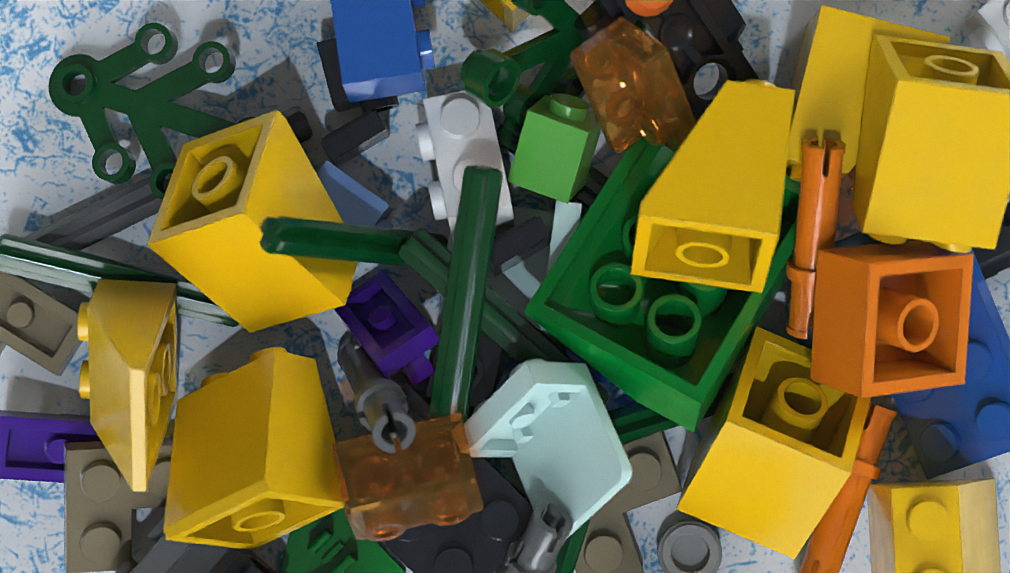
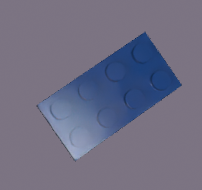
[834,231,1010,480]

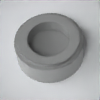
[657,520,722,573]

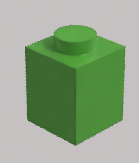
[507,93,605,204]

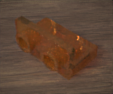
[570,17,696,153]
[332,413,484,541]

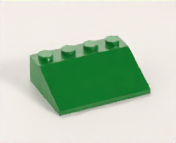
[525,108,801,433]

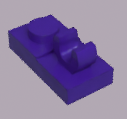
[334,269,440,386]
[0,410,101,483]

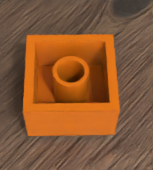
[810,240,974,398]

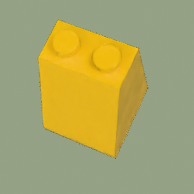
[785,5,950,183]
[852,35,1010,253]
[630,80,795,293]
[147,110,358,333]
[676,326,871,559]
[164,347,351,550]
[867,478,1001,573]

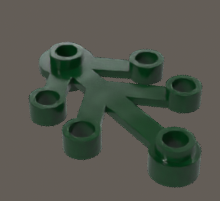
[460,0,647,126]
[48,23,255,200]

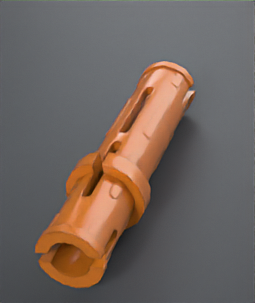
[786,138,846,339]
[798,403,897,573]

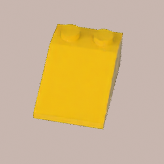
[77,279,178,491]

